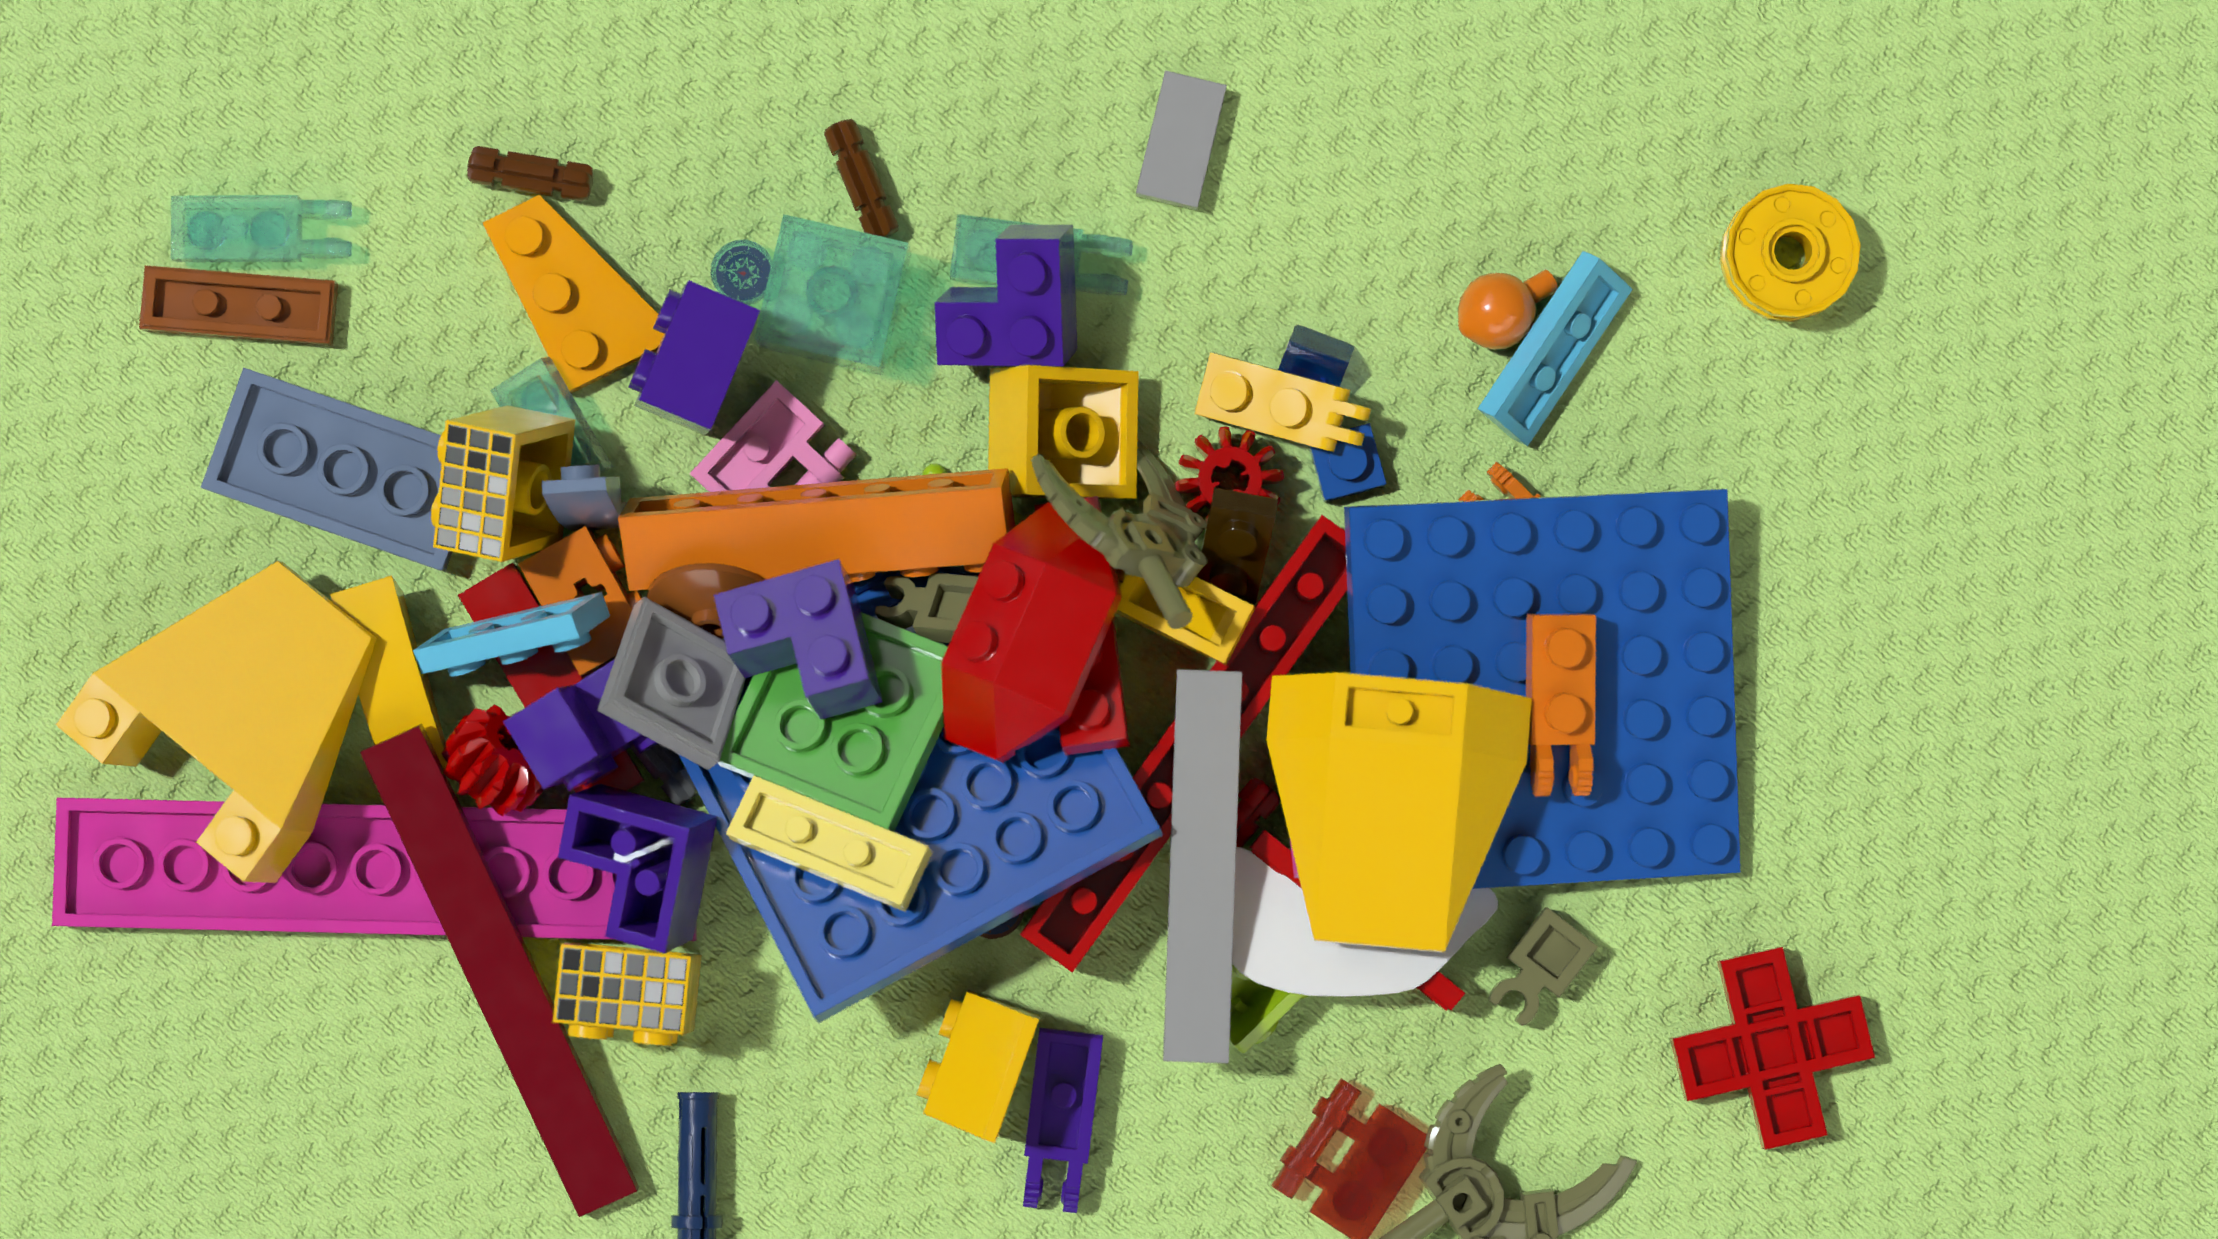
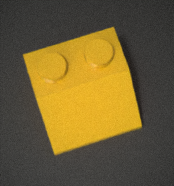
[988,365,1139,499]
[917,990,1040,1143]

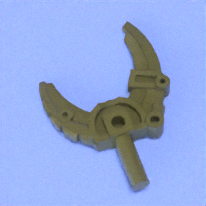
[1032,439,1207,629]
[1379,1064,1637,1239]

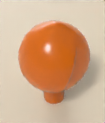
[1458,270,1558,350]

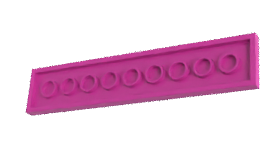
[52,798,697,941]

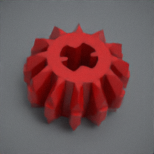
[1175,426,1284,530]
[441,704,543,816]

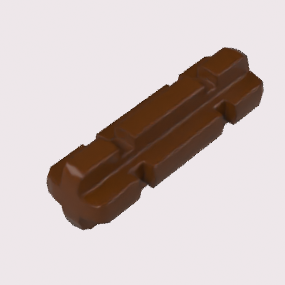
[824,119,898,242]
[467,146,593,202]

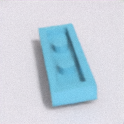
[1478,251,1632,446]
[413,592,610,677]

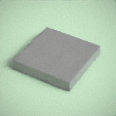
[597,597,746,770]

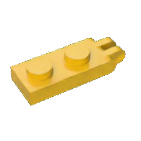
[1194,352,1371,452]

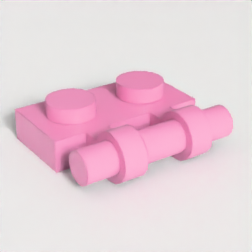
[690,380,857,492]

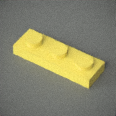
[726,775,932,912]

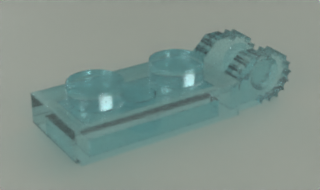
[171,195,352,262]
[950,214,1133,296]

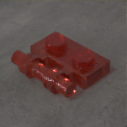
[1271,1078,1427,1239]

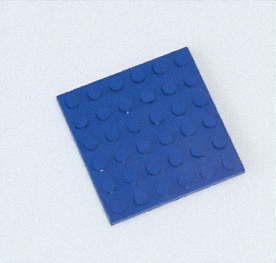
[1344,489,1741,889]
[679,565,1163,1023]

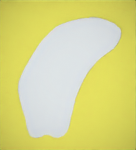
[1232,847,1498,996]

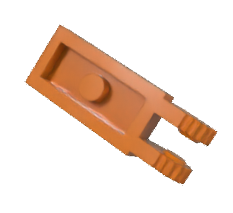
[1526,614,1596,796]

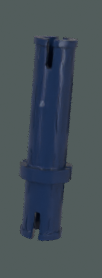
[671,1092,723,1239]

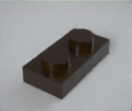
[1196,488,1278,605]

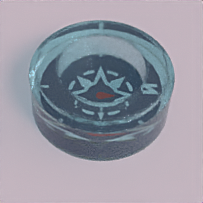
[711,240,776,305]

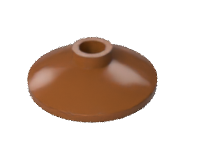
[647,563,764,639]

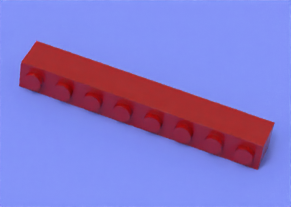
[1020,515,1347,973]

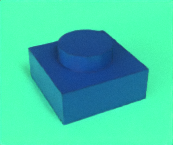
[1309,423,1386,502]

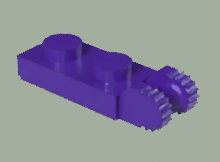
[1023,1027,1103,1213]

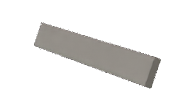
[1163,670,1242,1063]

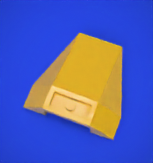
[1266,672,1532,953]

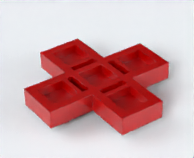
[1670,947,1875,1150]

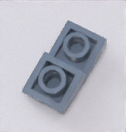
[542,465,627,531]

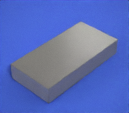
[1136,71,1227,211]

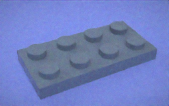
[201,367,452,572]

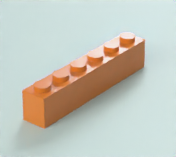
[618,468,1015,591]

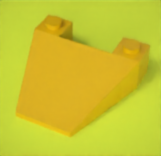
[56,561,377,883]

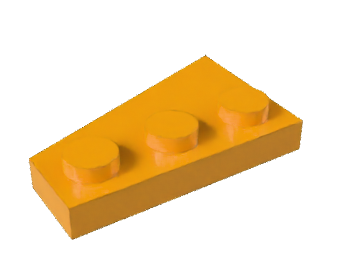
[482,195,664,395]

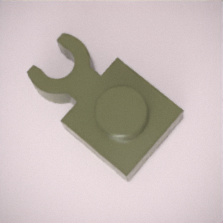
[875,573,978,643]
[1488,907,1598,1026]

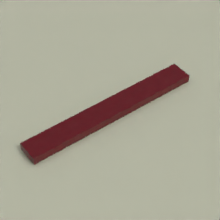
[360,723,639,1217]

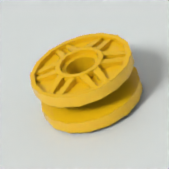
[1719,184,1861,322]

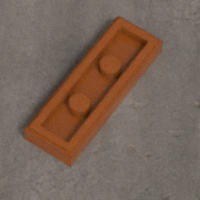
[139,265,338,346]

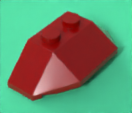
[941,502,1122,763]

